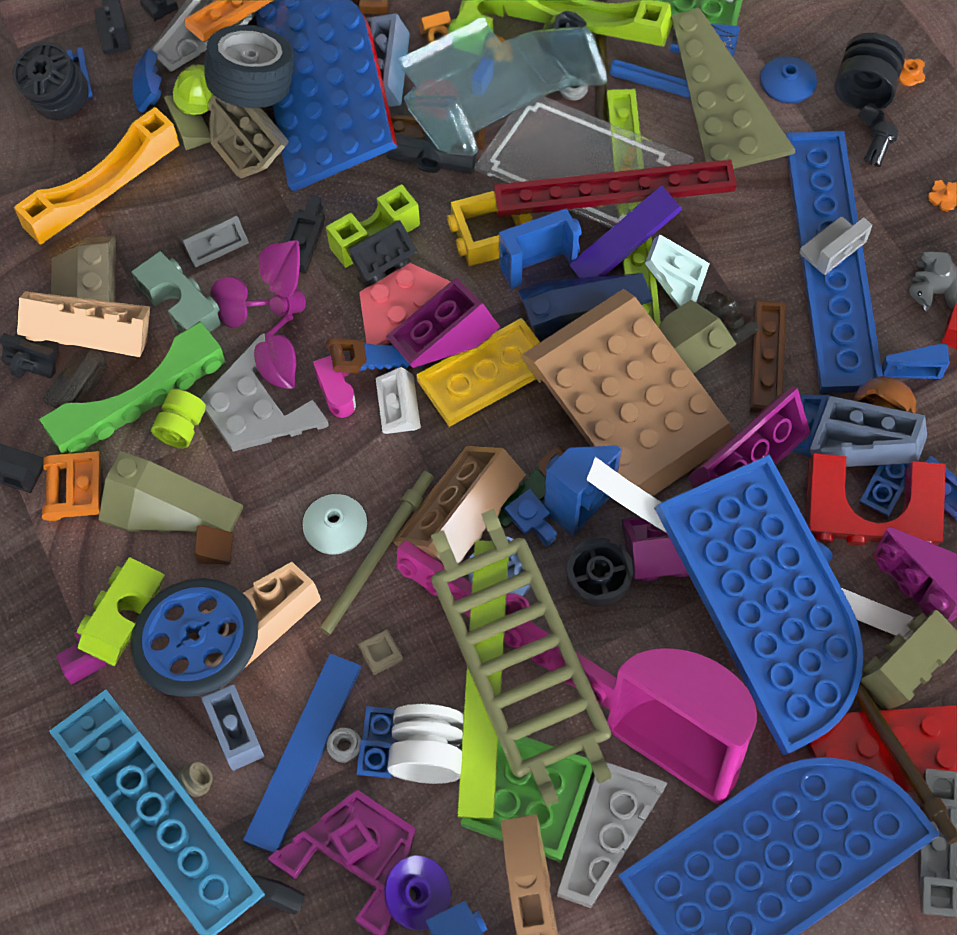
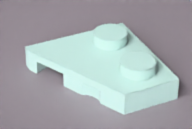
[645,235,709,308]

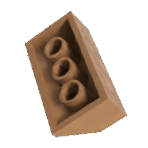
[392,446,526,564]

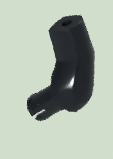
[858,103,898,167]
[227,875,305,927]

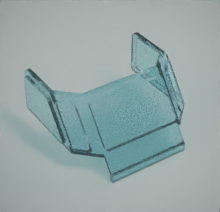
[398,17,607,155]

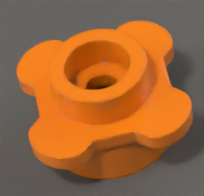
[899,59,925,86]

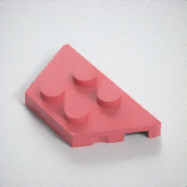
[359,263,451,345]

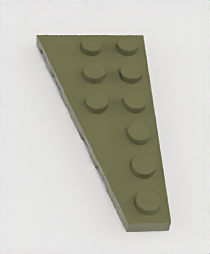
[672,8,795,169]

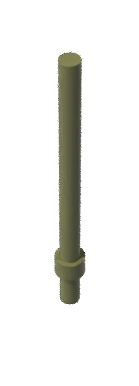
[319,471,434,636]

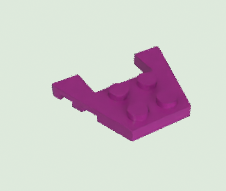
[268,790,416,935]

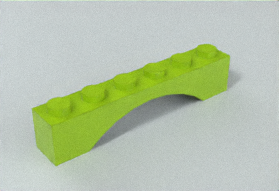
[502,0,673,47]

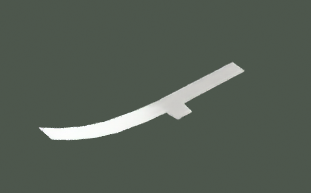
[587,457,914,637]

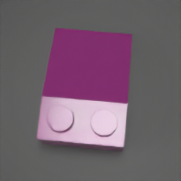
[386,277,501,368]

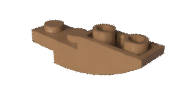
[501,814,558,935]

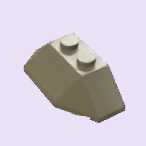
[208,95,289,178]
[51,235,116,302]

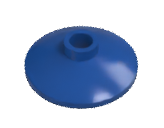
[760,56,817,103]

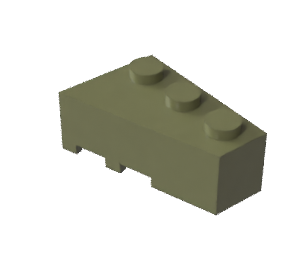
[861,609,957,710]

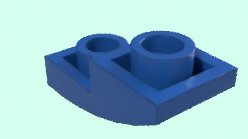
[132,48,162,113]
[859,463,910,518]
[356,706,397,779]

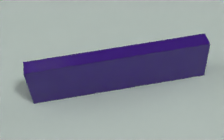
[569,185,682,278]

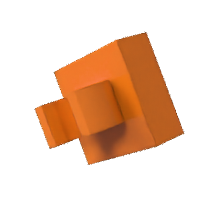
[418,11,451,45]

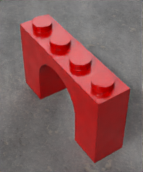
[805,453,946,546]

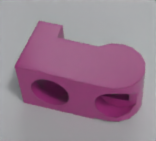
[313,354,356,418]

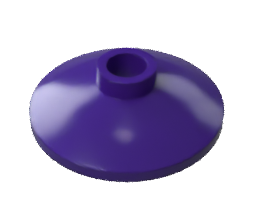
[384,856,451,930]

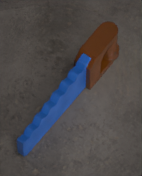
[326,338,425,373]

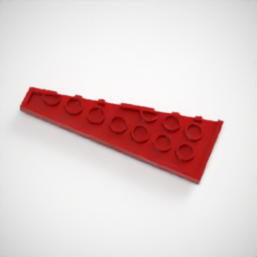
[807,705,957,793]

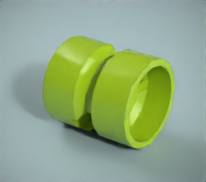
[151,389,207,449]

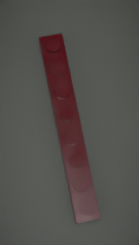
[494,159,737,217]

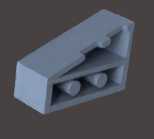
[366,13,410,107]
[810,396,927,467]

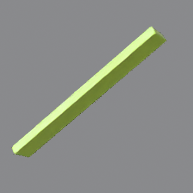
[458,540,509,819]

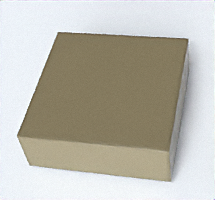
[358,629,403,676]

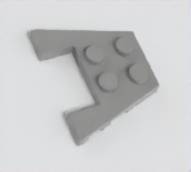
[200,333,329,452]

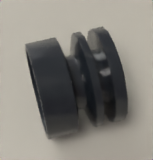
[834,33,906,110]
[13,42,89,120]

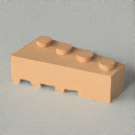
[17,291,150,357]
[189,562,321,689]

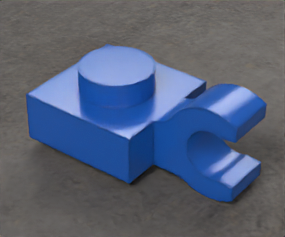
[504,489,557,547]

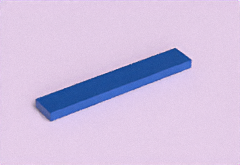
[243,654,361,854]

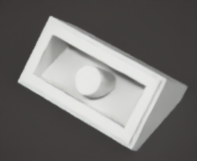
[376,367,421,434]

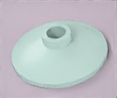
[303,494,367,554]

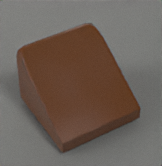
[194,525,233,564]

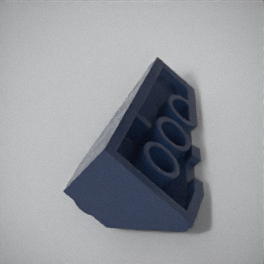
[519,273,653,342]

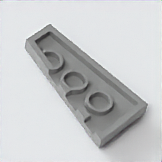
[557,762,668,908]

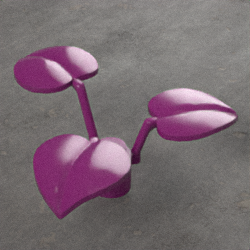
[210,240,306,389]

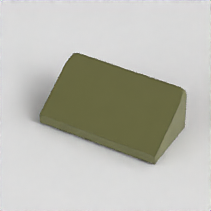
[163,96,211,150]

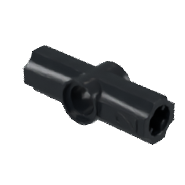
[386,134,477,174]

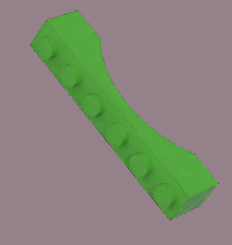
[39,322,225,454]

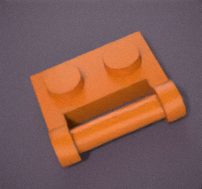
[42,451,102,521]

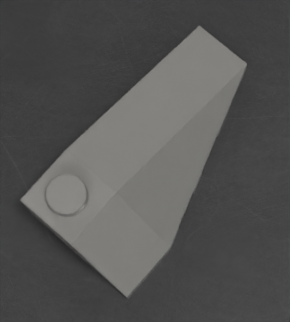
[151,0,256,72]

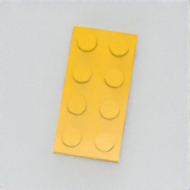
[416,318,540,427]

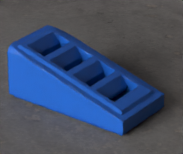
[882,344,950,379]

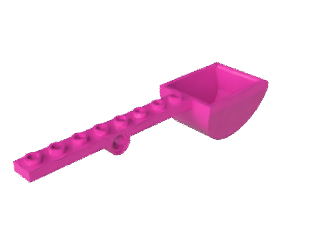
[396,540,757,805]

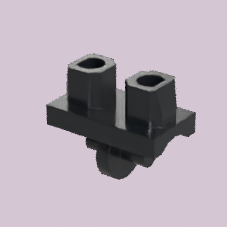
[0,333,59,378]

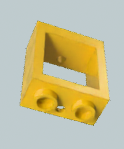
[447,191,533,266]

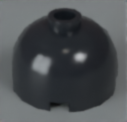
[566,538,634,607]

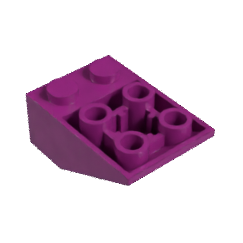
[873,527,957,623]

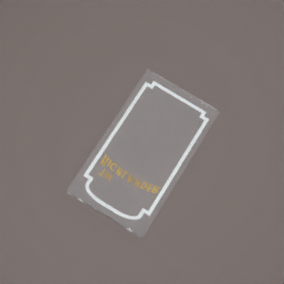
[474,90,694,228]

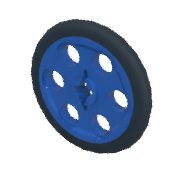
[131,578,258,697]

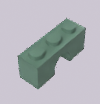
[131,251,221,334]

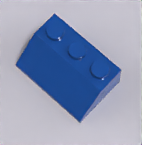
[544,445,622,536]

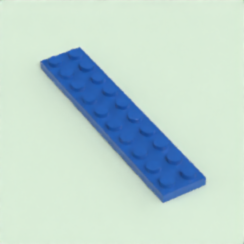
[786,131,883,393]

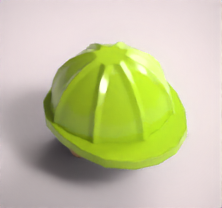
[173,64,213,115]

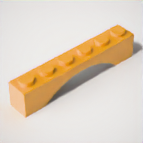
[14,107,179,245]

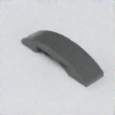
[918,768,957,918]

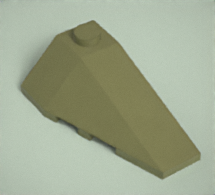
[658,300,736,373]
[98,451,243,534]

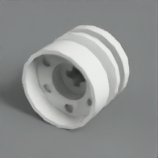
[388,704,464,784]

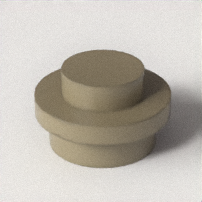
[178,762,213,797]

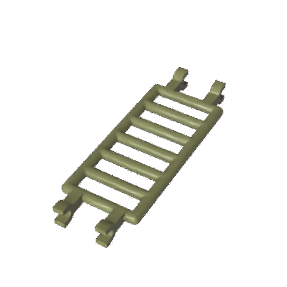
[431,509,612,807]

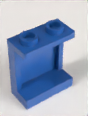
[499,208,582,289]

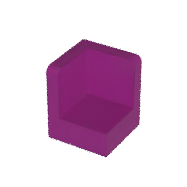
[56,631,107,685]

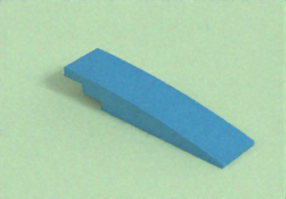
[49,689,265,935]

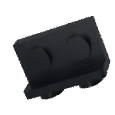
[94,0,131,54]
[346,220,417,284]

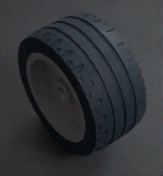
[204,25,294,108]

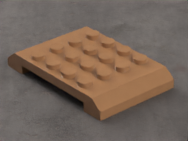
[521,289,734,497]

